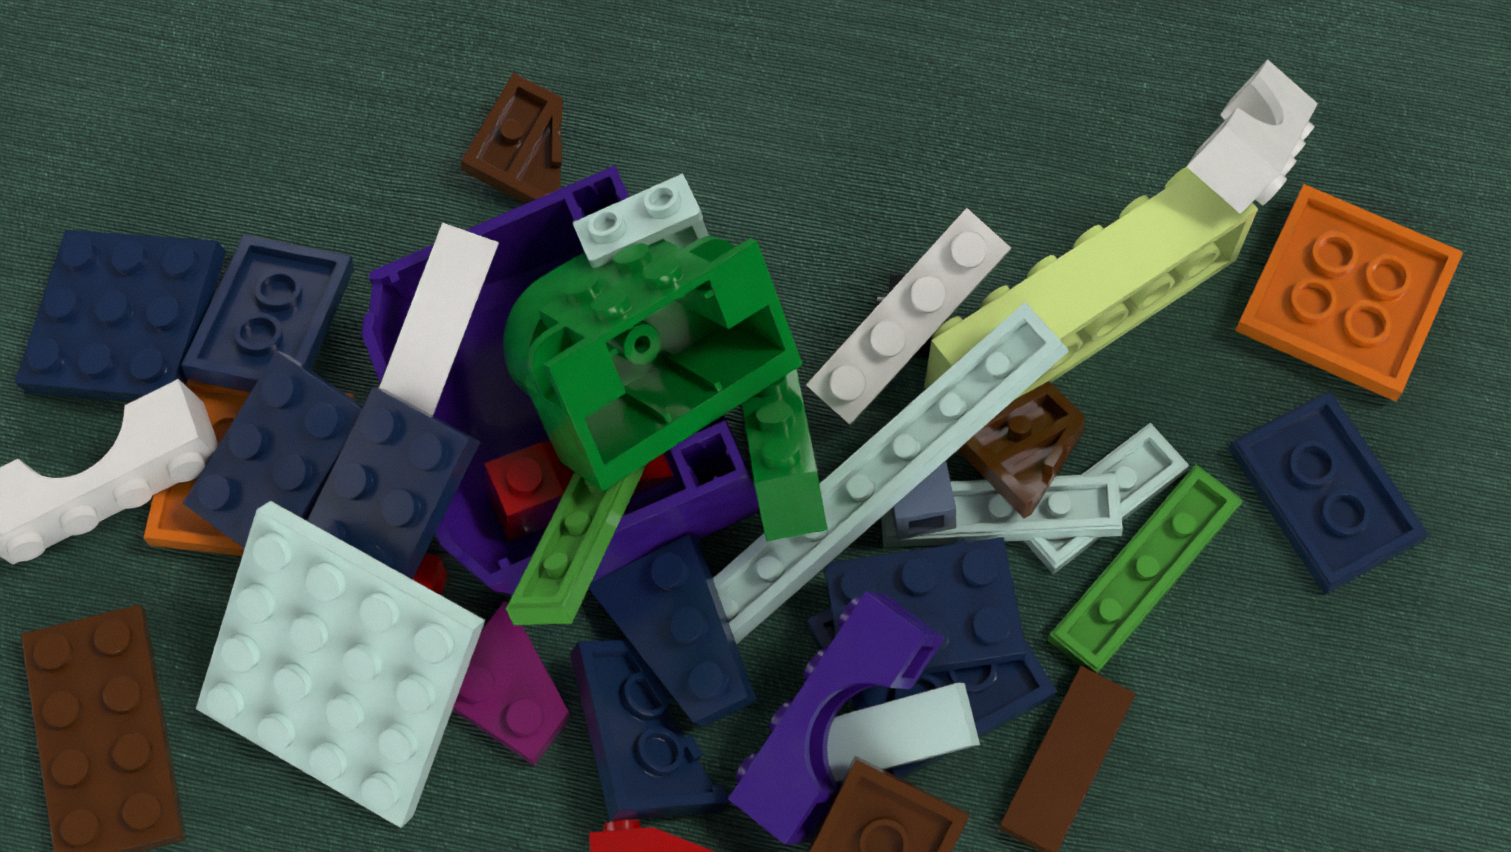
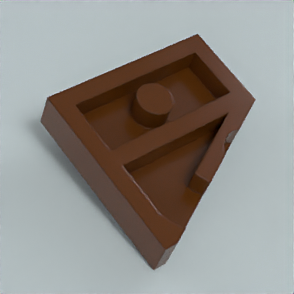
[460,72,563,204]
[958,381,1085,519]

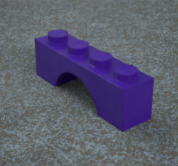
[728,591,945,845]

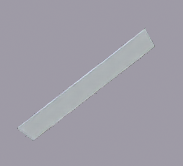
[379,223,499,416]

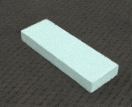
[1024,423,1189,574]
[827,683,980,783]

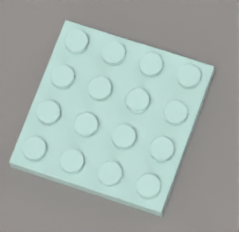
[196,501,485,828]

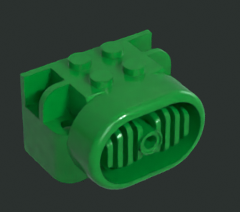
[503,236,803,491]

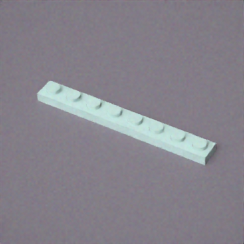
[713,302,1069,645]

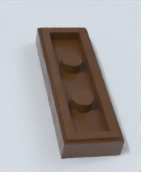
[998,666,1136,852]

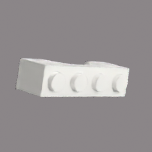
[1187,60,1318,214]
[806,208,1011,425]
[0,379,219,565]

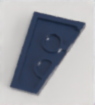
[588,534,757,727]

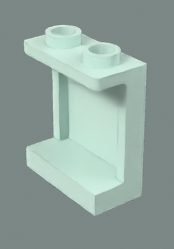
[573,173,709,268]

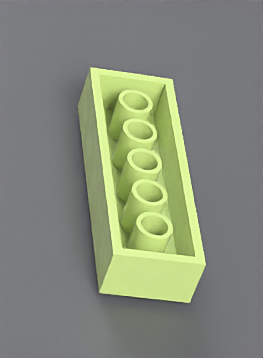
[924,167,1258,399]

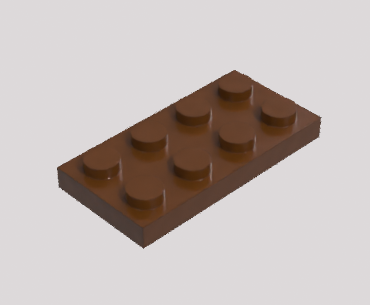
[21,604,186,852]

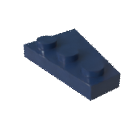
[570,640,731,821]

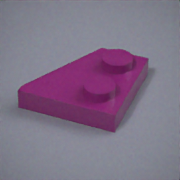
[452,601,571,767]

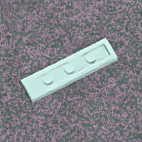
[882,473,1123,548]

